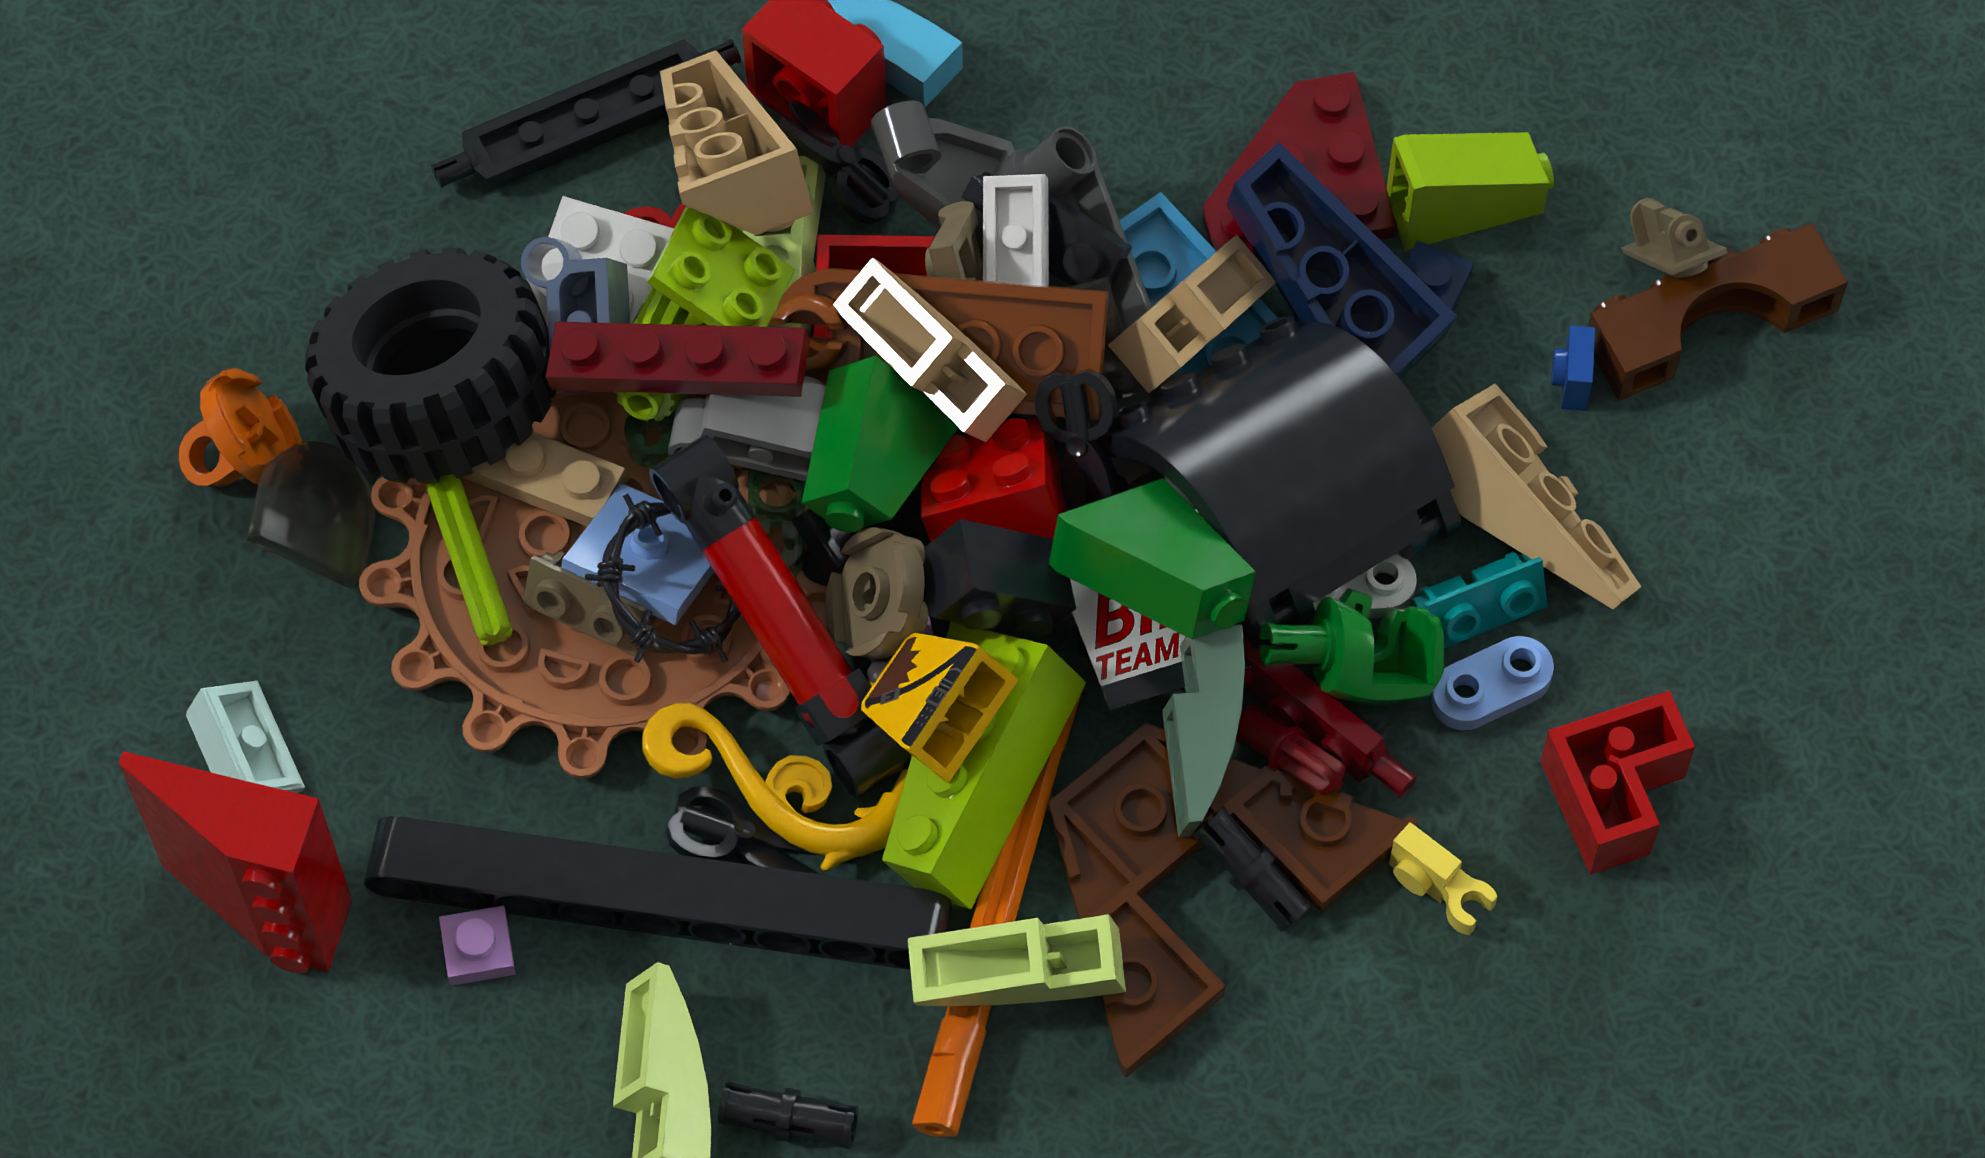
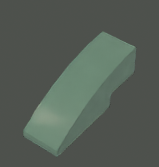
[1162,625,1245,837]

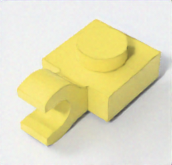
[1389,822,1497,935]

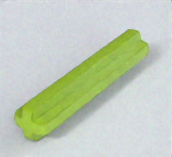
[426,474,513,646]

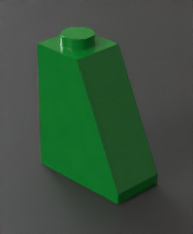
[801,355,958,533]
[1049,478,1256,640]

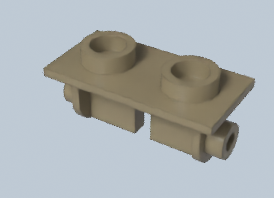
[1621,198,1728,278]
[523,551,658,657]

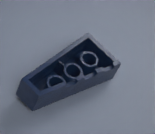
[1226,141,1457,380]

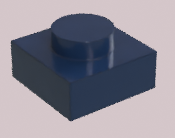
[1405,240,1474,312]

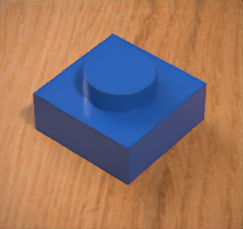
[1551,325,1595,411]

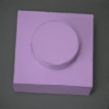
[439,905,516,986]

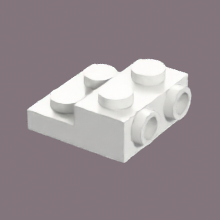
[526,196,674,326]

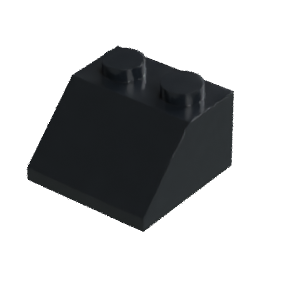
[923,519,1076,639]

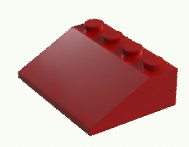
[119,751,353,973]

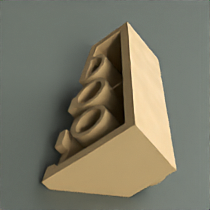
[660,50,813,235]

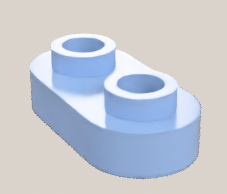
[1431,636,1554,730]

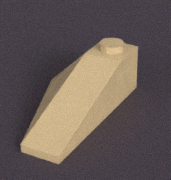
[1431,384,1641,609]

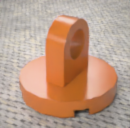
[179,368,303,488]

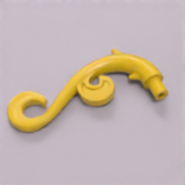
[642,703,908,871]

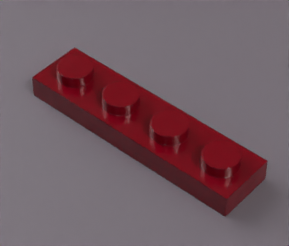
[545,322,810,397]

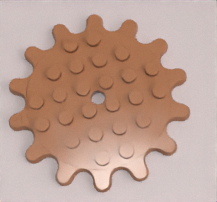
[359,390,828,780]

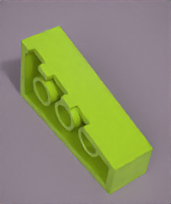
[882,622,1086,910]

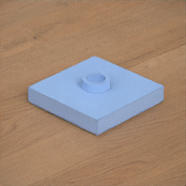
[561,483,715,625]

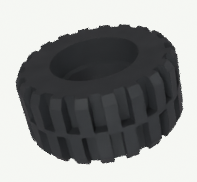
[305,248,557,484]

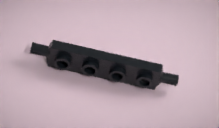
[431,39,741,191]

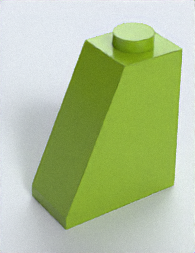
[1386,132,1554,250]

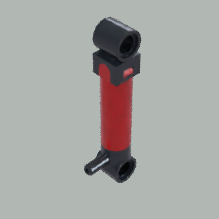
[649,435,912,799]

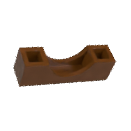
[1588,223,1848,401]

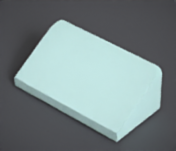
[186,681,305,793]

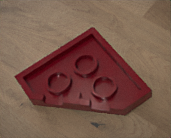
[1202,72,1396,261]

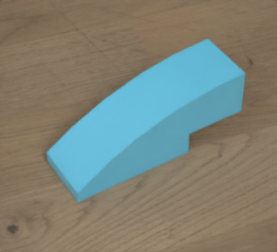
[828,0,963,108]

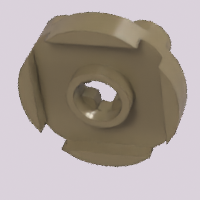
[825,527,929,660]

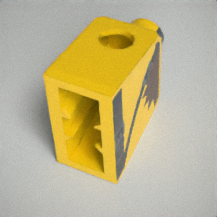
[861,632,1019,783]

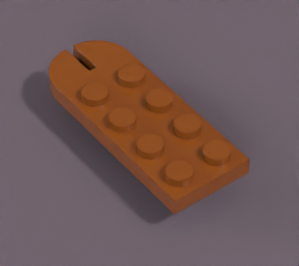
[769,268,1109,420]

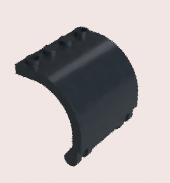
[1097,316,1461,649]

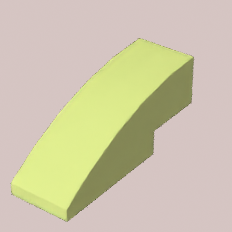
[908,914,1126,1006]
[613,962,711,1158]

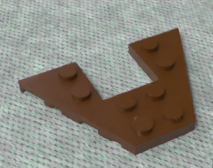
[1048,723,1419,1078]

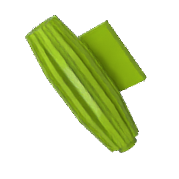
[614,206,795,421]

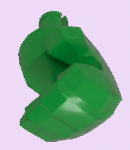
[1259,588,1444,706]

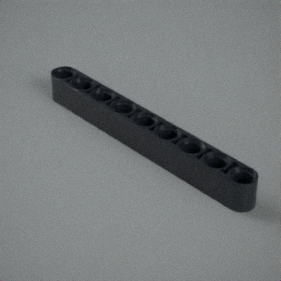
[364,816,952,970]

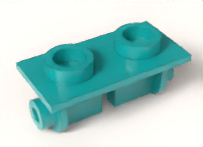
[1410,552,1548,648]

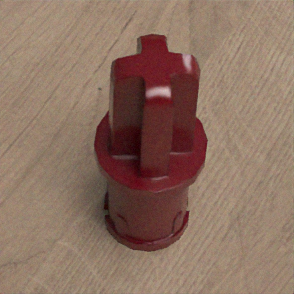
[1235,705,1346,795]

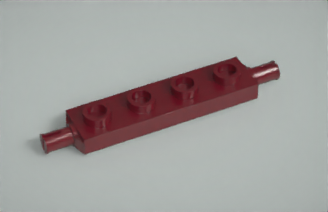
[1235,622,1417,798]

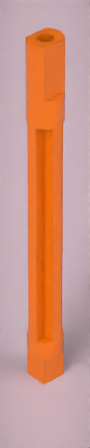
[912,692,1082,1137]

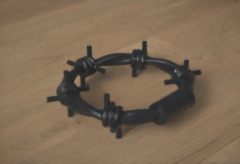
[585,494,741,663]

